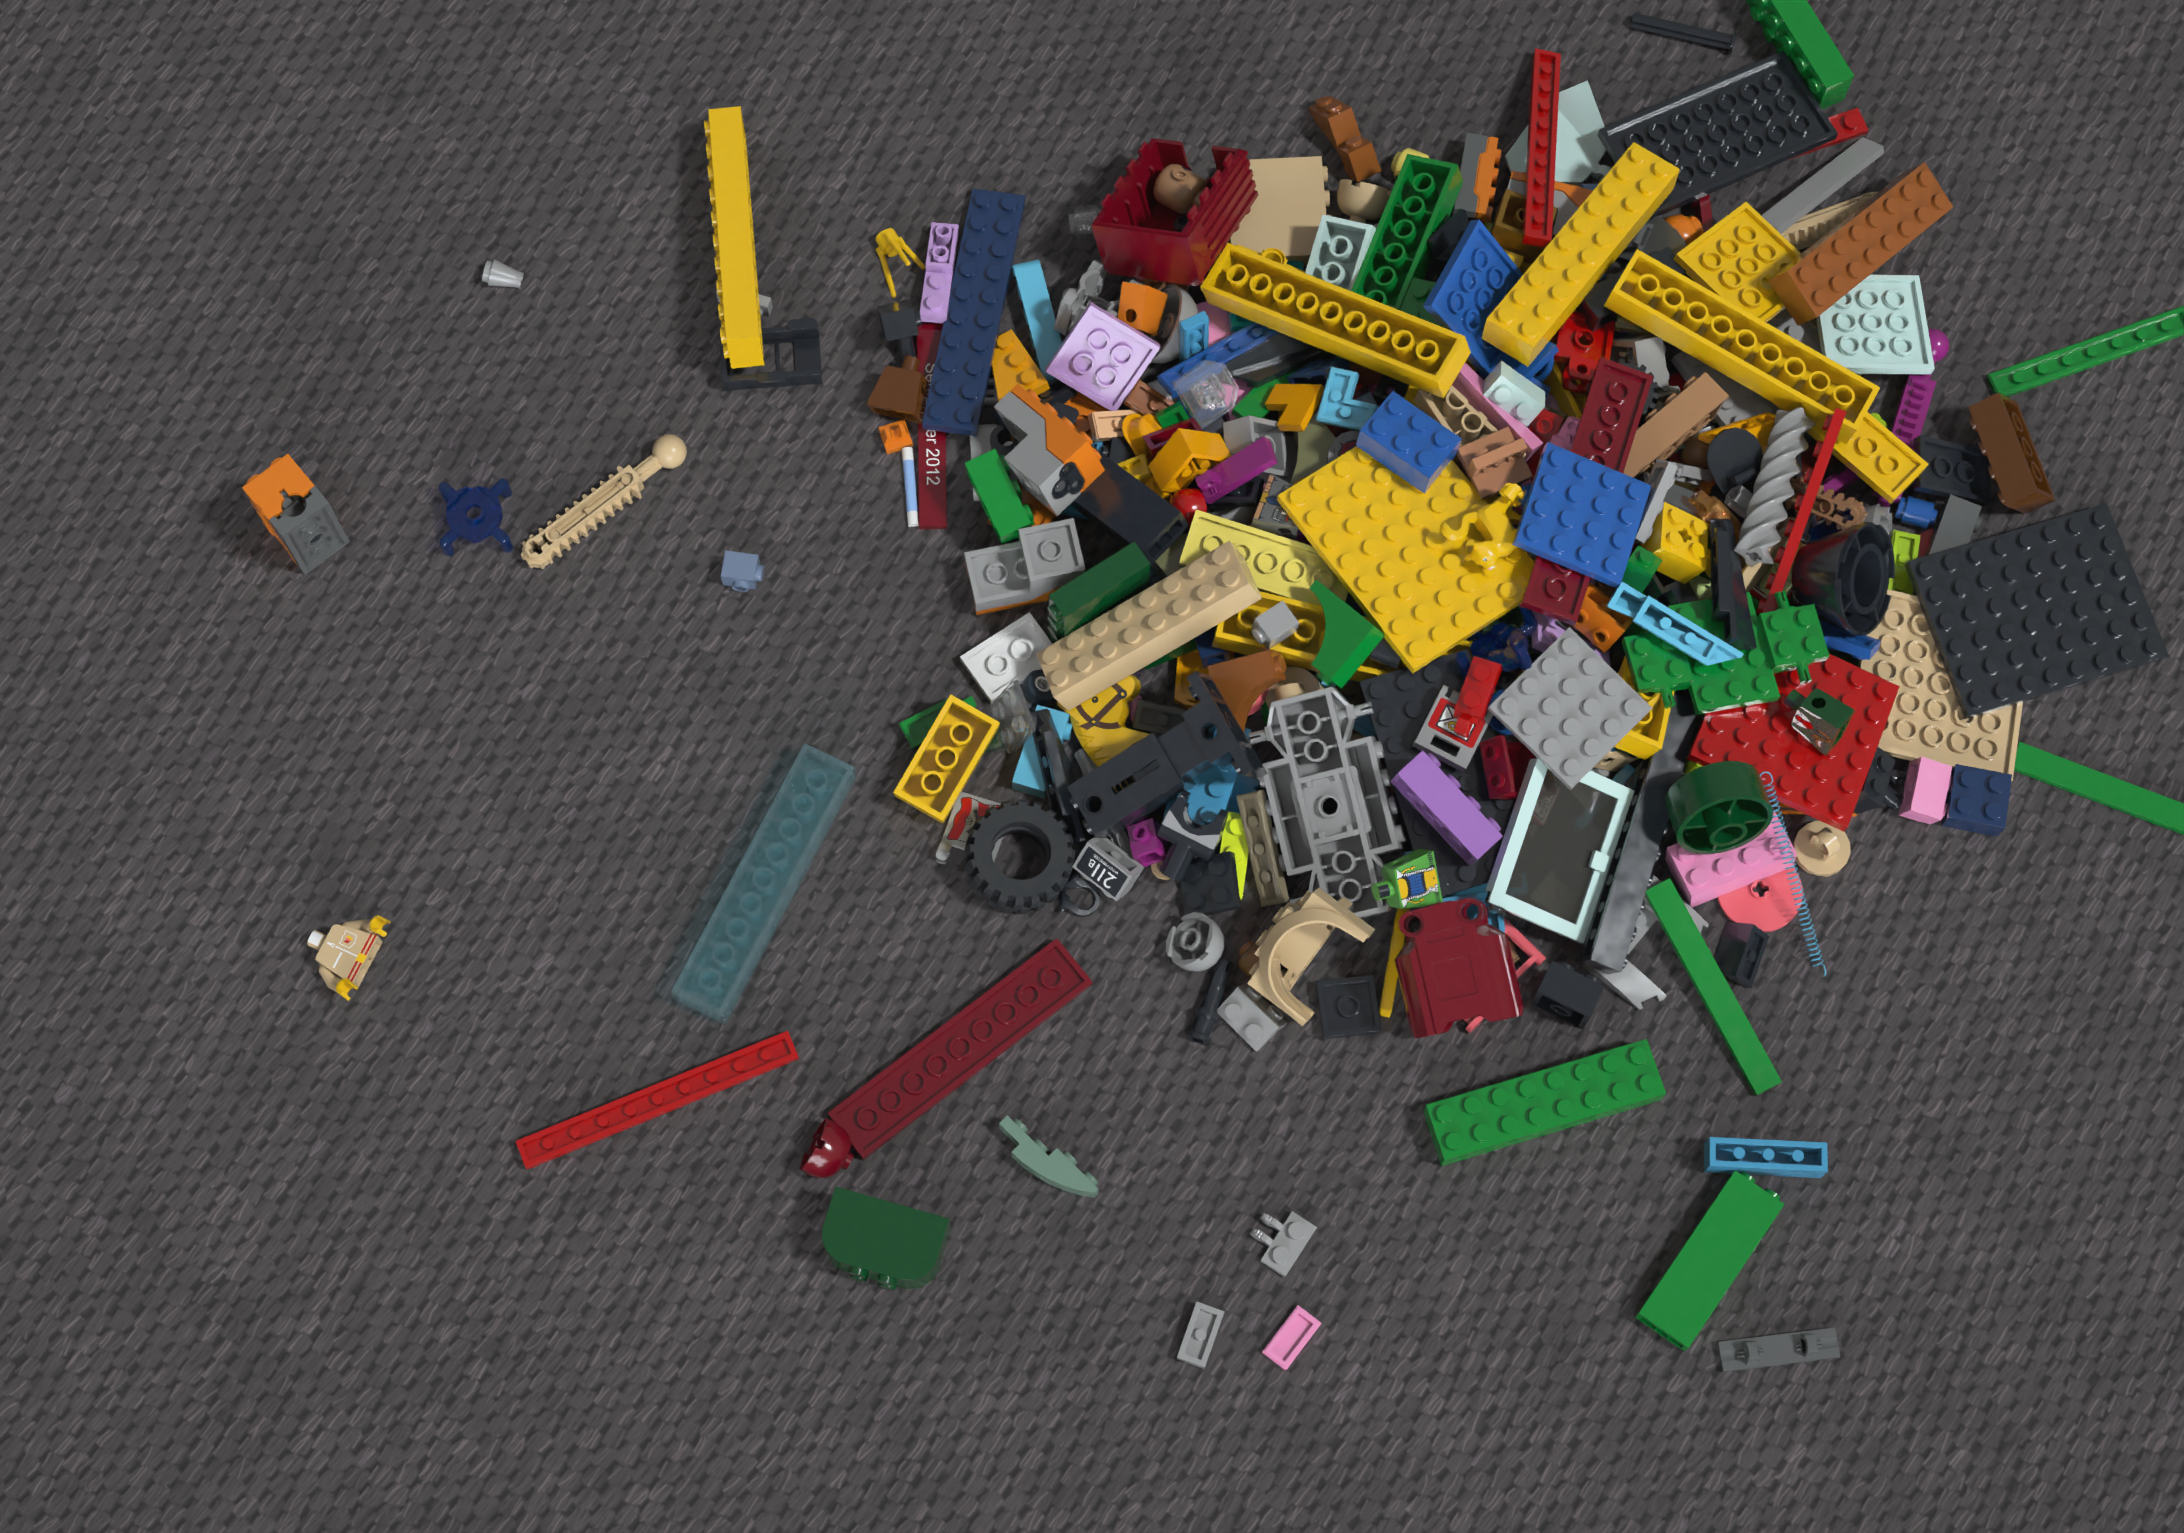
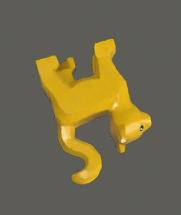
[1440,496,1522,570]

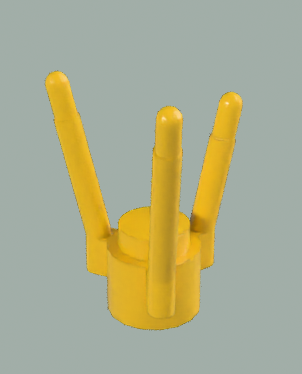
[875,228,926,298]

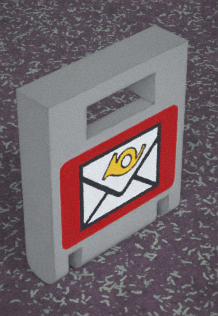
[1412,685,1493,772]

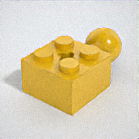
[1641,502,1711,584]

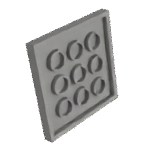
[1488,627,1652,790]

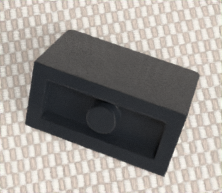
[1714,922,1769,988]

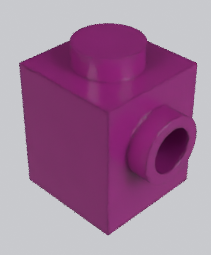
[1127,818,1168,867]

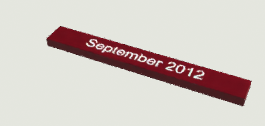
[917,323,947,529]

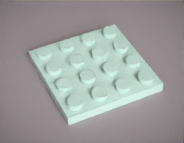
[1816,275,1935,374]

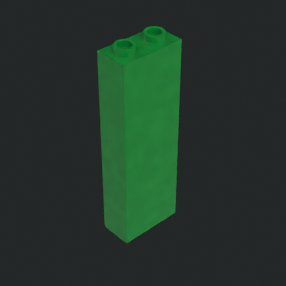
[1635,1170,1785,1352]

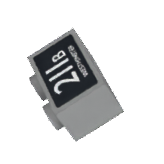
[1073,836,1144,902]

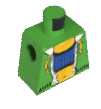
[1371,849,1443,909]

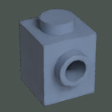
[721,550,764,592]

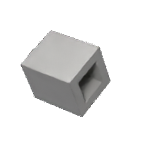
[1252,601,1299,650]

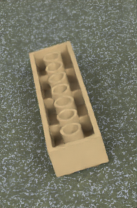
[1036,540,1262,711]

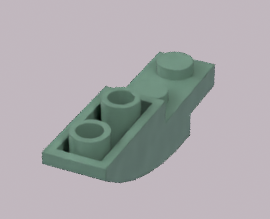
[999,1115,1099,1198]

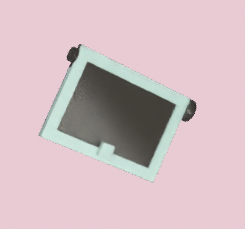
[1485,755,1634,943]

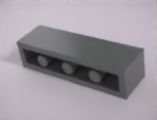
[1913,494,1982,596]

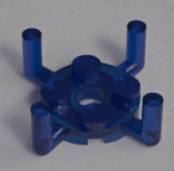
[438,478,513,556]
[1455,602,1538,680]

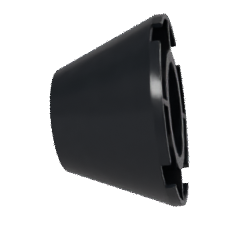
[1792,522,1895,636]

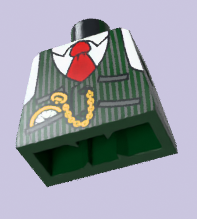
[1784,688,1855,756]

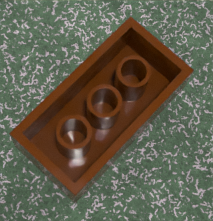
[1969,392,2056,514]

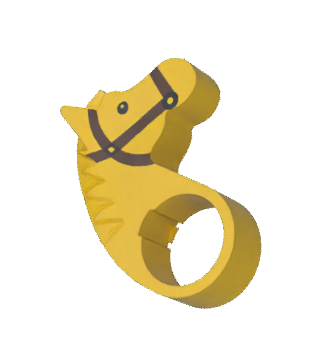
[1057,674,1149,767]

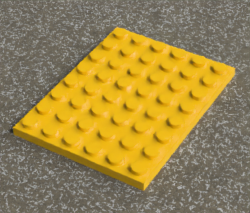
[1277,446,1534,674]

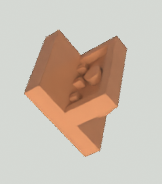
[1457,427,1533,500]

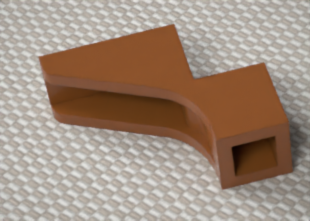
[1308,96,1381,182]

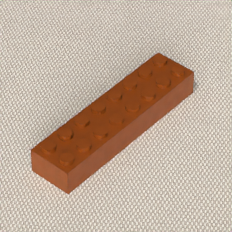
[1768,162,1953,326]

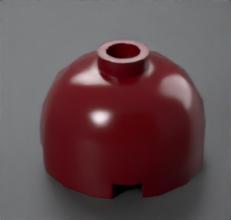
[799,1119,853,1178]

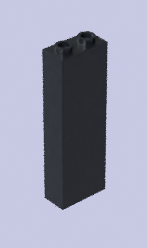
[1070,445,1189,566]

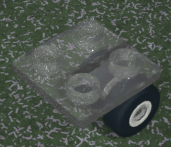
[991,670,1053,754]

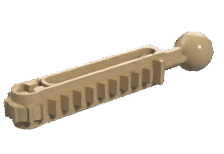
[1781,192,1878,250]
[521,434,687,569]

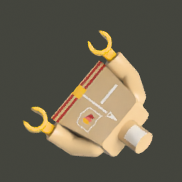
[307,915,391,1001]

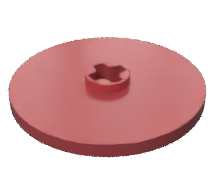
[1717,868,1803,933]

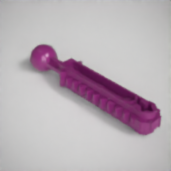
[1871,328,1949,507]

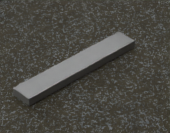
[1761,137,1884,234]

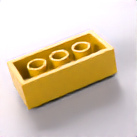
[893,694,1000,824]

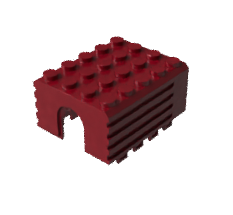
[1091,138,1258,286]

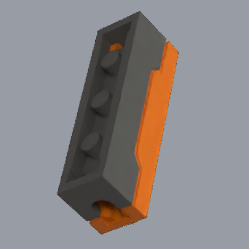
[1452,133,1502,225]

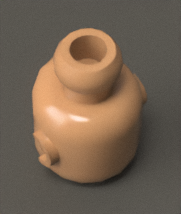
[1153,164,1207,214]

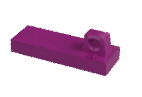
[1195,436,1278,504]

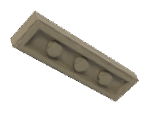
[1236,790,1290,907]

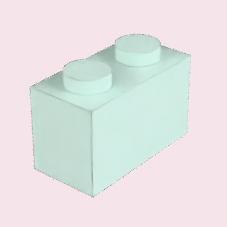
[1483,361,1545,426]

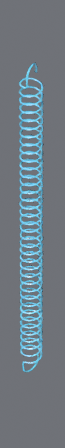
[1760,772,1826,977]

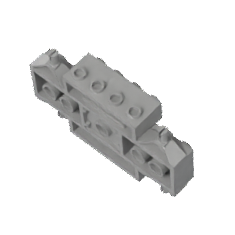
[1249,687,1405,918]

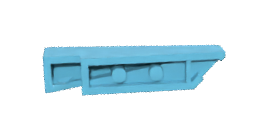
[1606,582,1744,666]

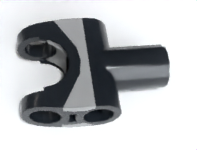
[1157,790,1229,881]

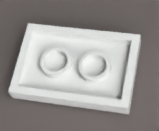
[960,612,1052,704]

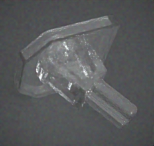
[1172,360,1239,429]

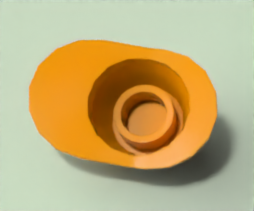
[1122,413,1163,462]

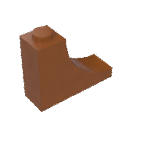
[1208,650,1286,732]

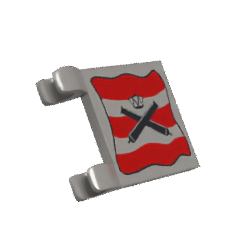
[936,792,1003,864]

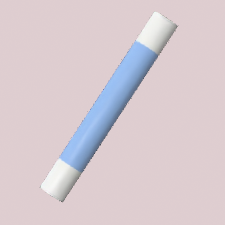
[902,447,919,527]

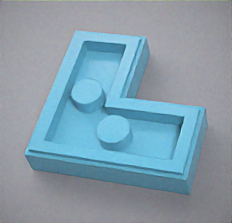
[1316,367,1378,431]

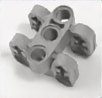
[1054,259,1144,336]

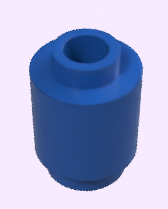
[1894,496,1938,530]

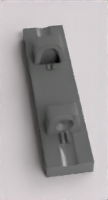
[1717,1327,1840,1373]

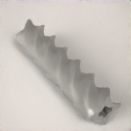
[1734,407,1816,566]

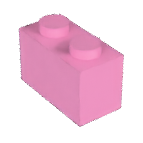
[1898,757,1953,824]

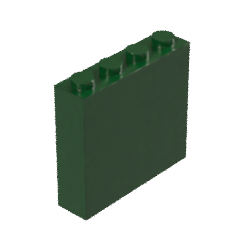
[1047,542,1150,644]

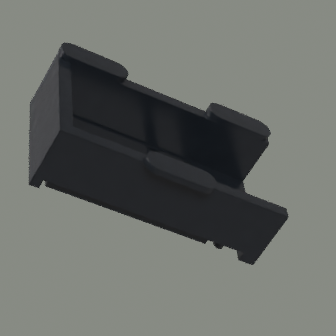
[719,318,822,391]

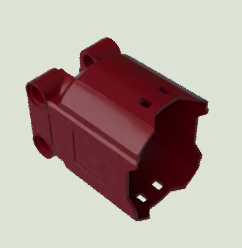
[1394,898,1524,1039]

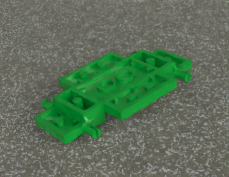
[1622,591,1830,715]

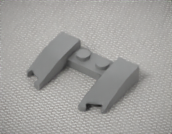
[1582,876,1709,1010]

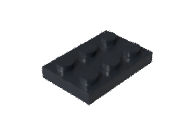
[1914,435,1990,506]

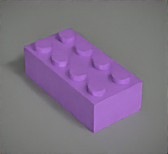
[1390,750,1503,866]

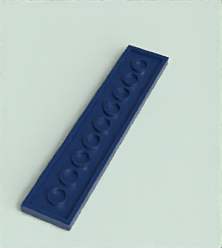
[922,188,1026,436]

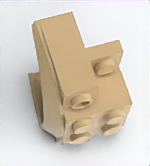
[1247,888,1375,1026]

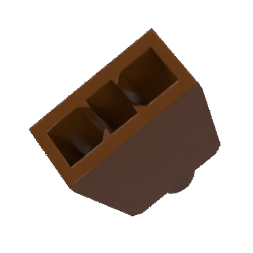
[867,355,929,424]

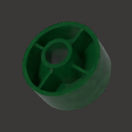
[1665,761,1773,854]

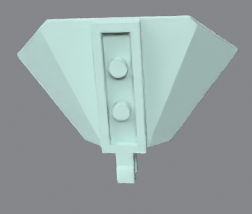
[1505,80,1612,185]

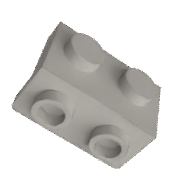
[1217,983,1287,1052]

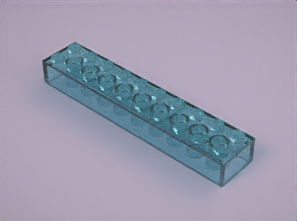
[671,743,857,1025]

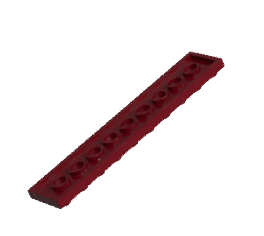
[1520,357,1653,626]
[828,938,1093,1160]

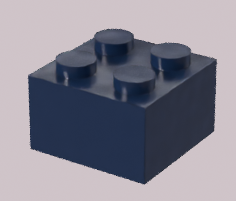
[1941,764,2012,837]

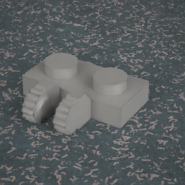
[1250,1211,1317,1277]

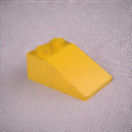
[1614,655,1674,760]

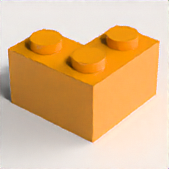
[1148,428,1232,493]

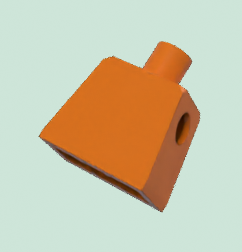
[1118,282,1168,336]

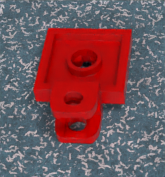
[1554,311,1615,394]

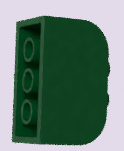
[822,1186,951,1291]

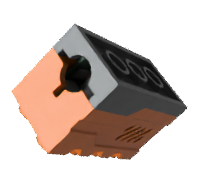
[242,454,350,575]

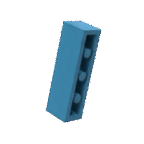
[1704,1137,1828,1178]

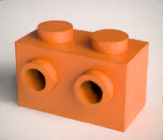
[1571,582,1633,653]

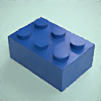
[1356,391,1462,494]

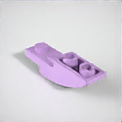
[920,222,959,323]

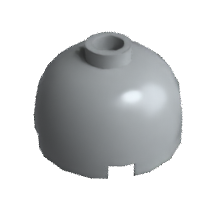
[1166,912,1224,972]

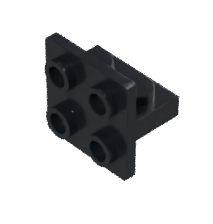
[1429,209,1492,278]

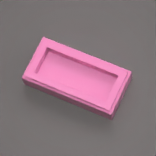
[1262,1305,1321,1371]

